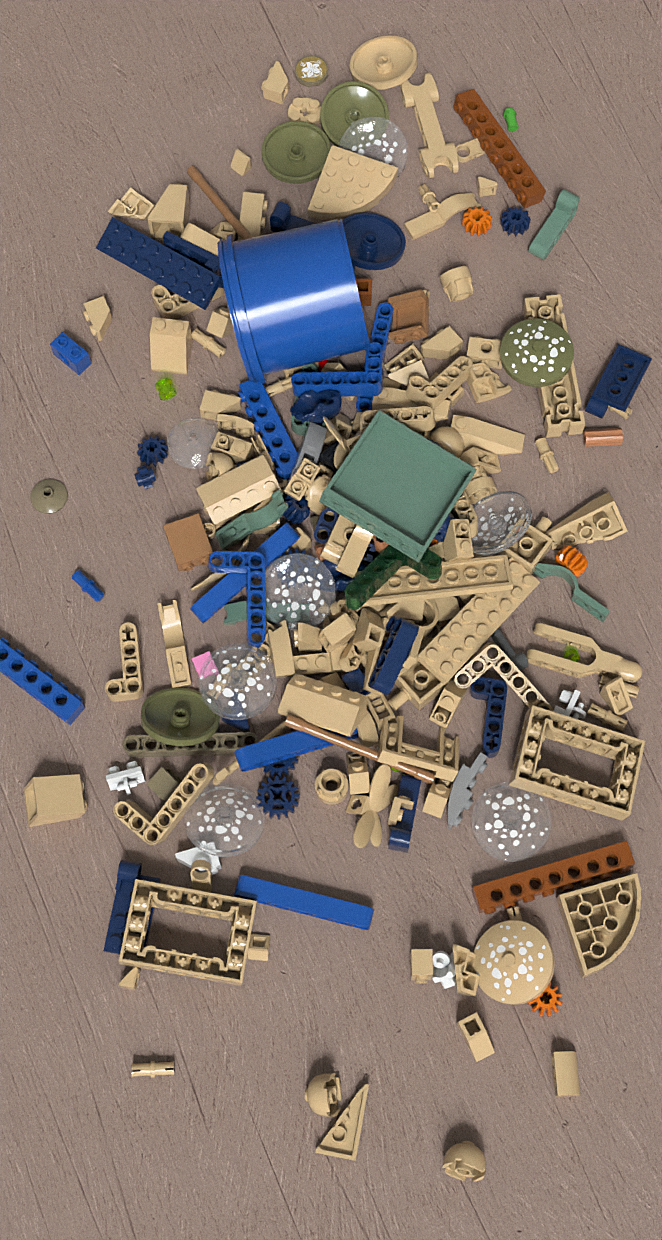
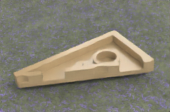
[315,1084,369,1161]

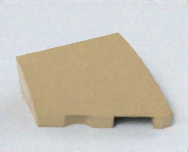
[108,187,155,220]
[466,362,512,403]
[453,944,480,996]

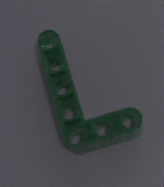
[344,545,442,610]

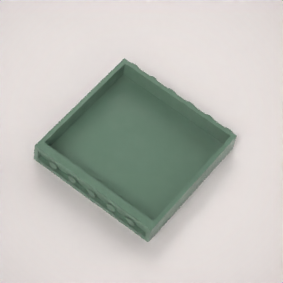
[319,410,477,562]

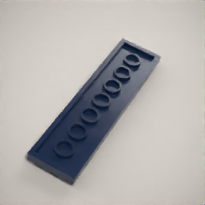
[96,217,222,310]

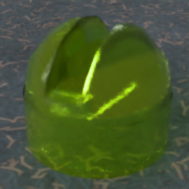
[563,649,579,662]

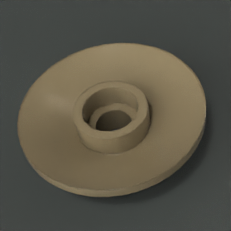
[30,479,68,514]

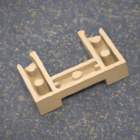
[267,616,350,679]
[377,716,459,782]

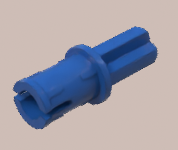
[72,570,104,602]

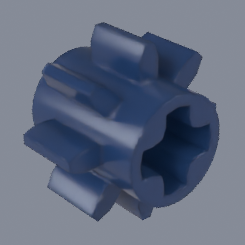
[134,465,156,490]

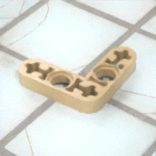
[330,600,367,672]

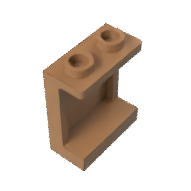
[388,290,429,344]
[163,513,214,572]

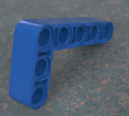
[291,342,384,397]
[208,551,266,649]

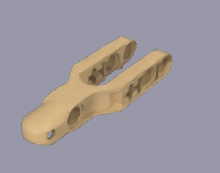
[526,623,642,683]

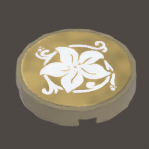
[295,55,328,87]

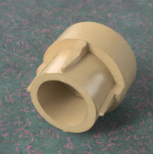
[440,266,474,302]
[465,466,497,504]
[315,769,348,805]

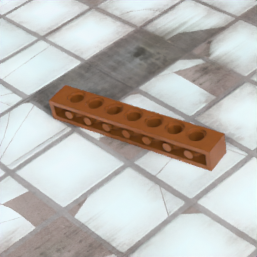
[453,89,546,208]
[472,841,635,915]

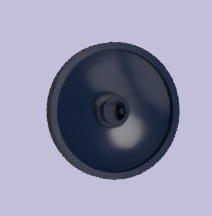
[342,213,406,270]

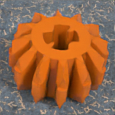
[462,205,492,237]
[555,545,588,577]
[527,982,563,1017]

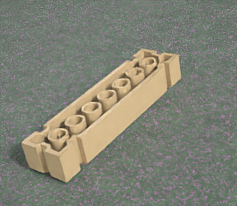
[523,294,585,438]

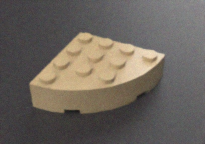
[308,145,398,220]
[556,873,641,978]

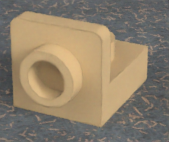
[388,796,414,826]

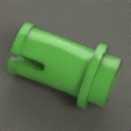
[503,108,519,132]

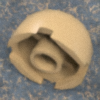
[429,426,465,458]
[206,452,237,482]
[305,1073,342,1117]
[442,1141,486,1181]

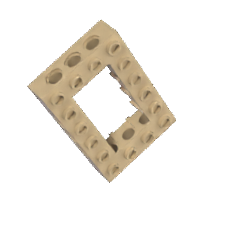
[509,705,645,821]
[119,879,257,986]

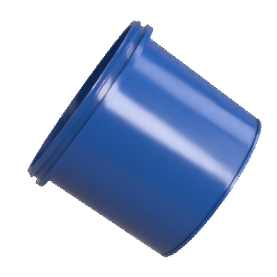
[217,218,371,383]

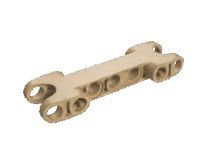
[400,72,459,179]

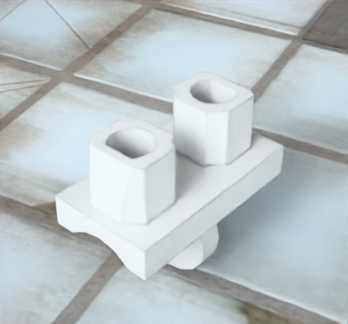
[553,690,586,719]
[106,761,145,794]
[432,951,456,989]

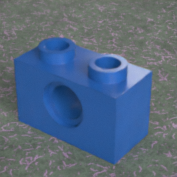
[50,332,92,375]

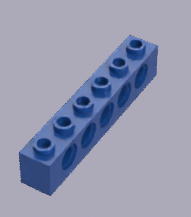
[237,380,298,480]
[0,637,85,725]

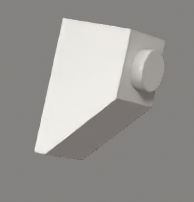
[175,842,222,875]

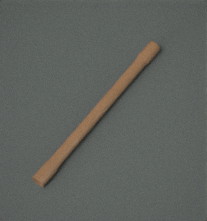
[187,166,253,240]
[284,714,435,785]

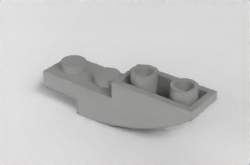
[287,422,327,483]
[447,752,488,830]

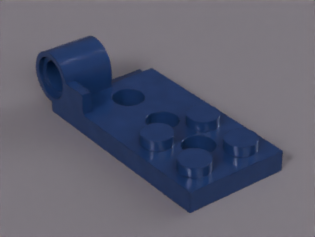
[163,231,224,288]
[585,344,652,419]
[103,860,161,955]

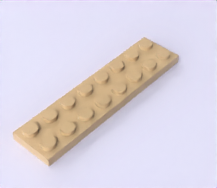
[354,555,513,607]
[417,558,540,685]

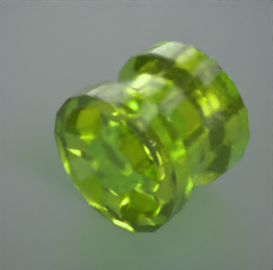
[155,378,177,401]

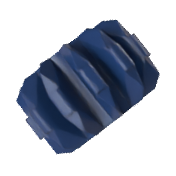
[500,206,531,237]
[137,435,169,467]
[282,494,310,524]

